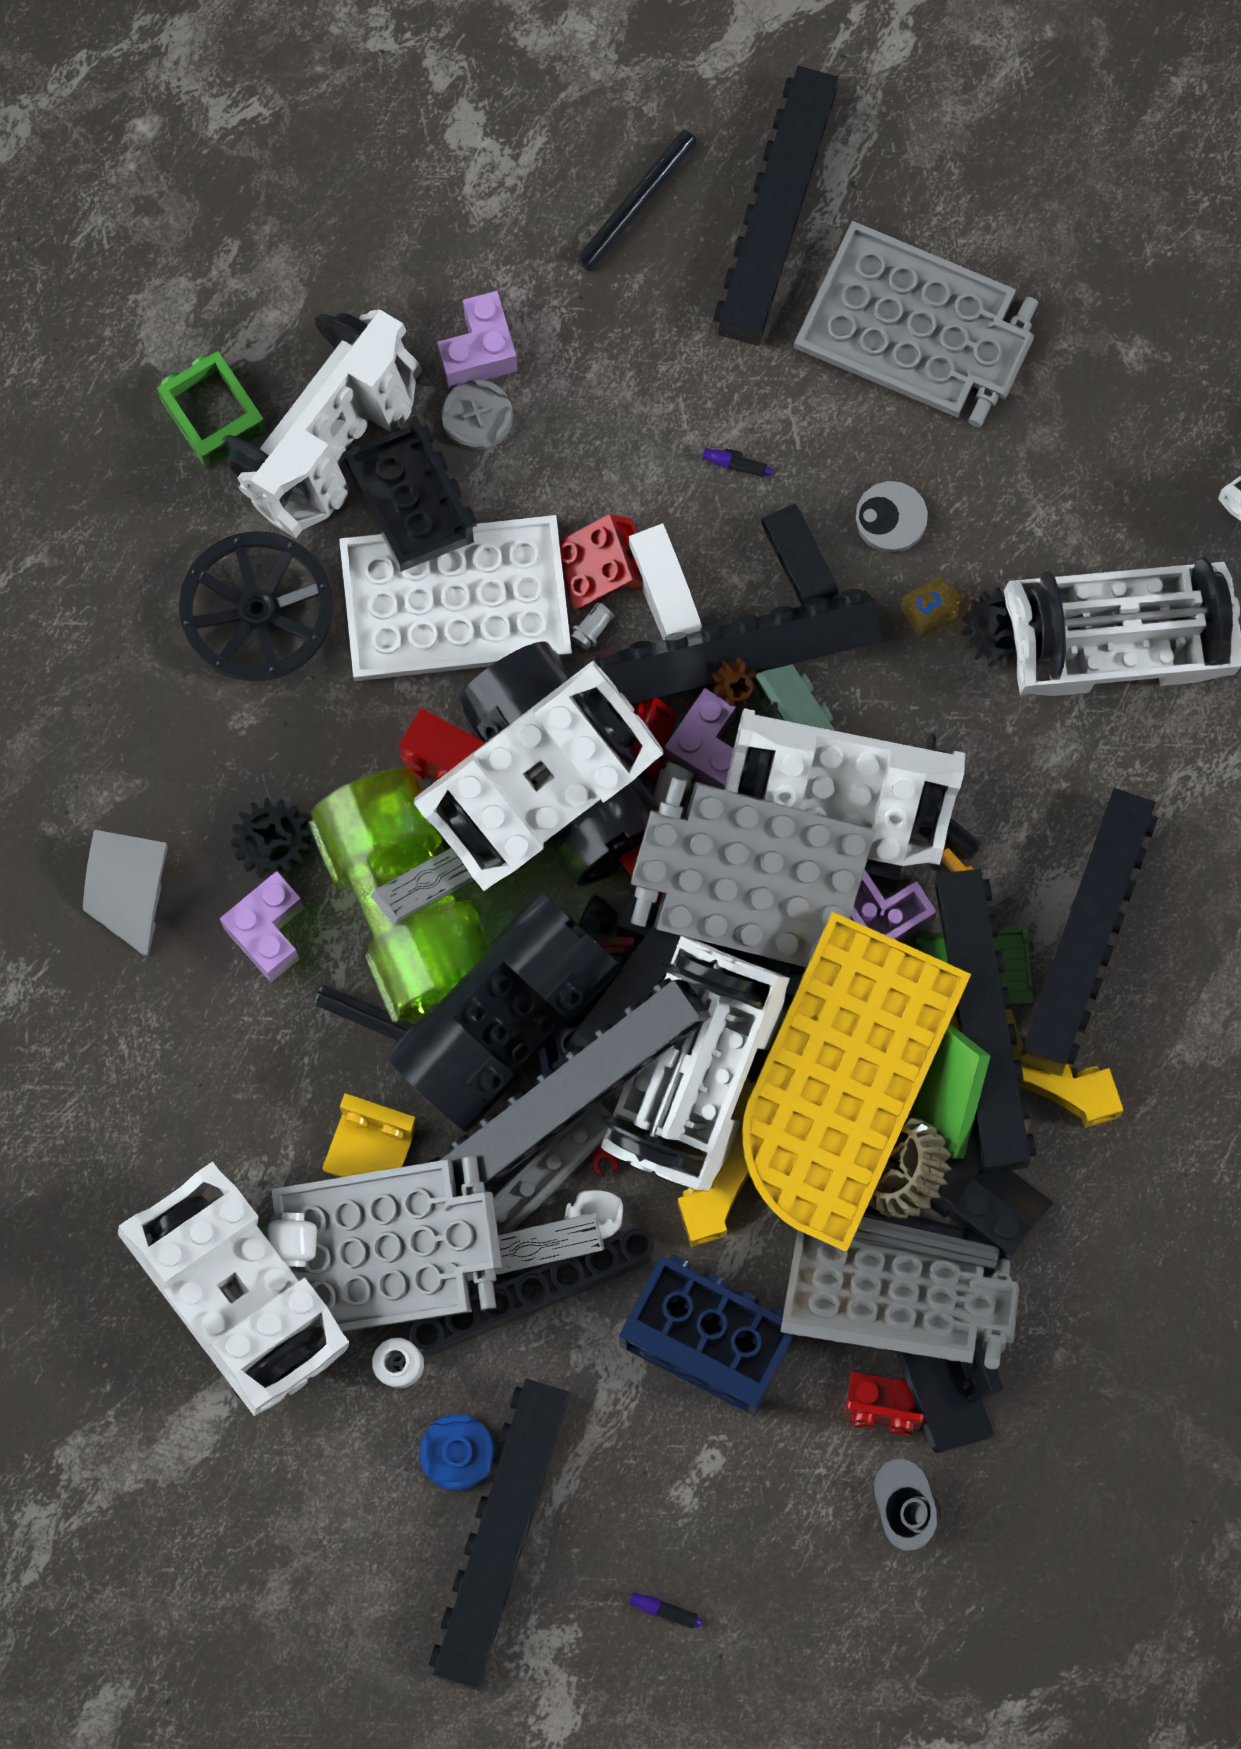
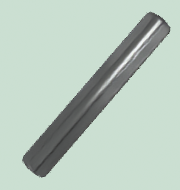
[854,1217,999,1269]

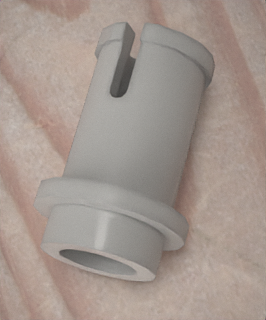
[570,603,615,650]

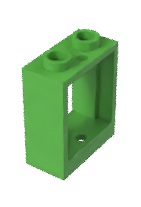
[157,351,267,468]

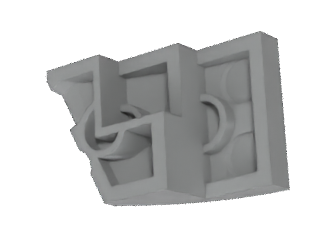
[83,830,168,957]

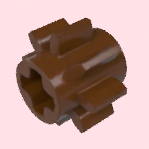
[711,658,759,706]

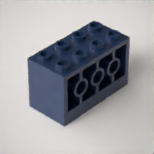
[619,1255,796,1417]

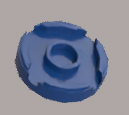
[419,1414,496,1492]

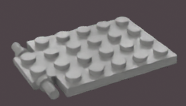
[794,221,1038,427]
[630,777,876,967]
[271,1156,502,1335]
[781,1230,1019,1369]

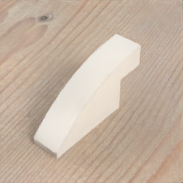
[629,524,702,640]

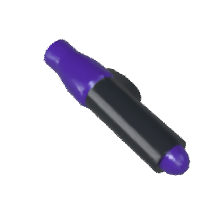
[702,448,772,478]
[629,1592,702,1629]

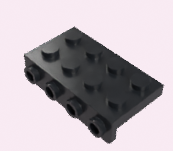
[343,415,477,572]

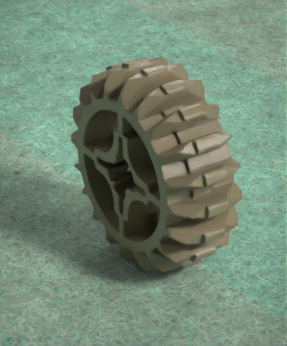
[869,1117,951,1219]

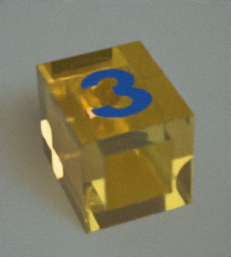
[901,576,961,638]

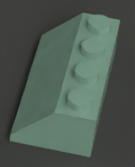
[754,664,842,732]

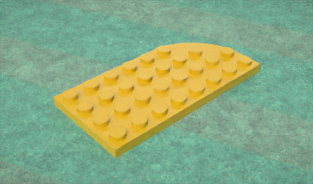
[741,912,971,1252]

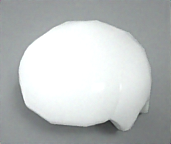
[564,1190,623,1240]

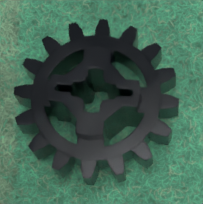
[961,588,1017,668]
[231,798,312,879]

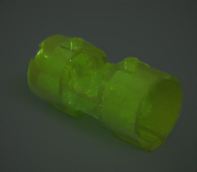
[308,768,490,1023]

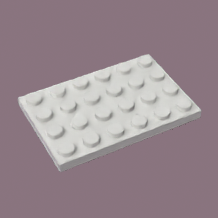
[339,515,572,681]

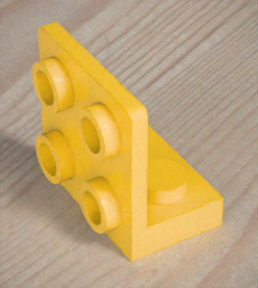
[323,1093,418,1178]

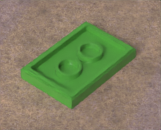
[914,1023,990,1159]

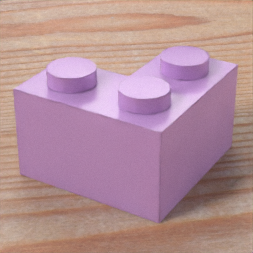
[437,291,518,389]
[664,688,743,790]
[850,870,937,943]
[220,871,304,983]

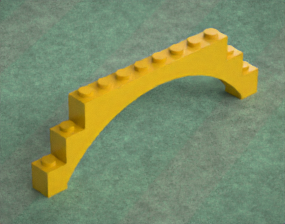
[678,1009,1124,1247]

